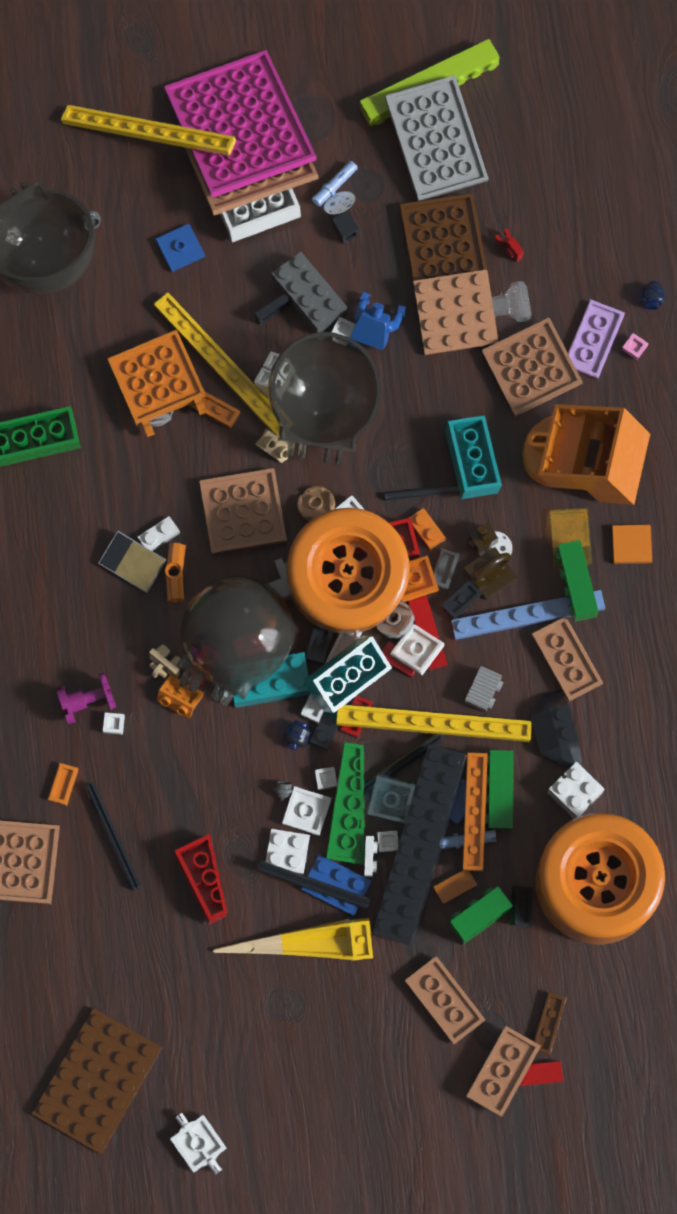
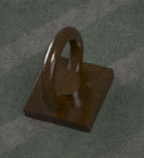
[464,547,517,600]

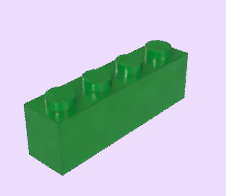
[555,540,599,622]
[485,750,514,831]

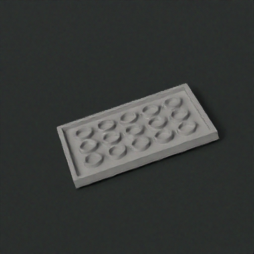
[385,76,489,201]

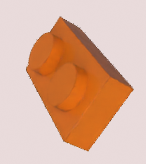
[409,508,446,550]

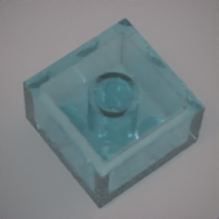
[367,773,415,823]

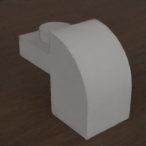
[268,558,291,605]

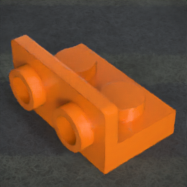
[157,674,204,719]

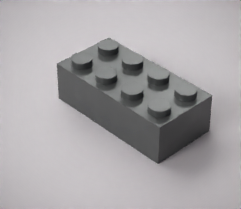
[272,252,347,336]

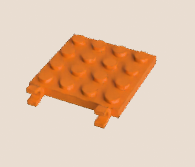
[108,330,206,437]

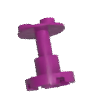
[56,673,116,724]

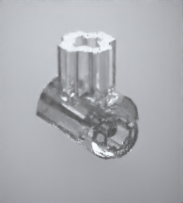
[491,282,532,322]

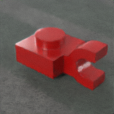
[494,228,524,262]

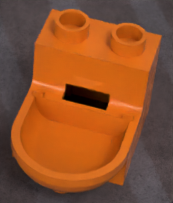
[522,404,650,505]

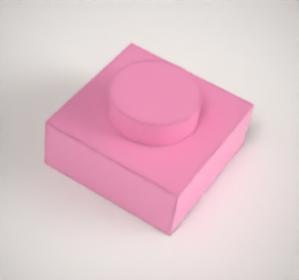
[622,333,649,360]

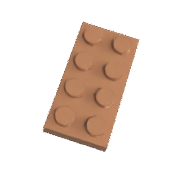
[532,616,603,702]
[405,956,485,1045]
[466,1026,541,1117]

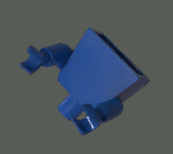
[350,292,406,350]

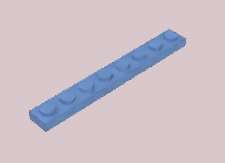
[451,590,605,640]

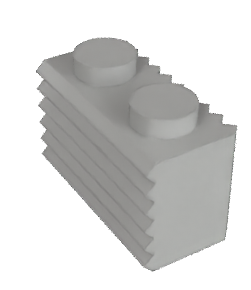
[464,666,504,713]

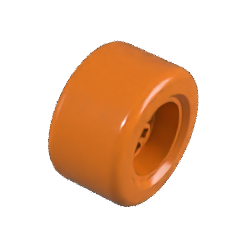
[286,508,410,634]
[535,813,665,945]

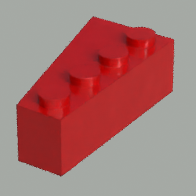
[338,518,420,557]
[174,834,227,925]

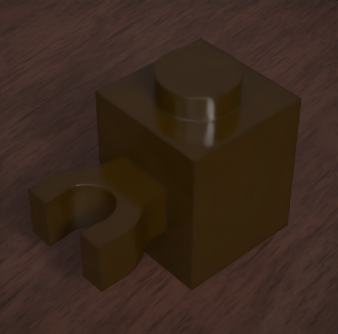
[467,522,498,554]

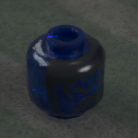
[640,281,666,310]
[283,720,311,751]

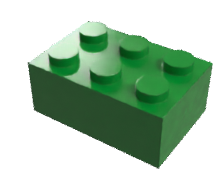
[449,887,512,945]

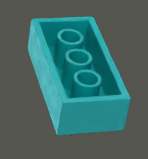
[445,415,502,499]
[304,636,392,713]
[228,653,311,708]

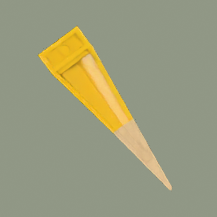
[213,918,373,960]

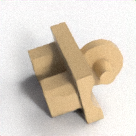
[256,429,293,463]
[149,644,184,678]

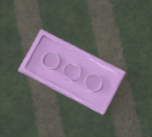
[568,299,625,380]

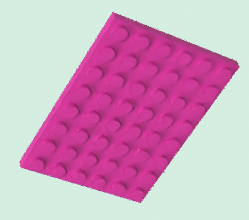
[164,50,317,198]

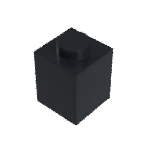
[332,211,359,244]

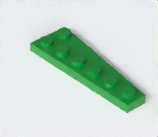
[325,742,365,865]

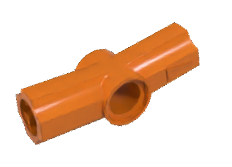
[165,543,186,603]

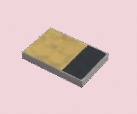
[99,531,167,593]

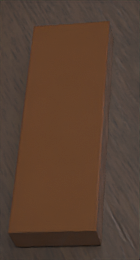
[533,992,567,1056]

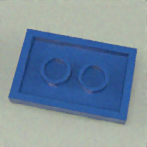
[301,855,372,916]

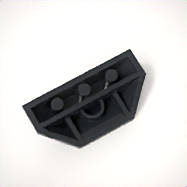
[530,690,582,769]

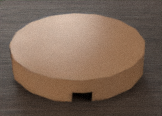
[297,486,335,521]

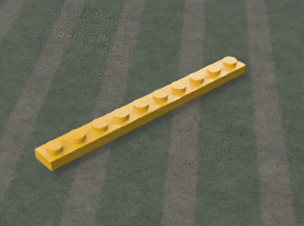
[61,105,236,156]
[154,293,292,437]
[336,705,532,742]

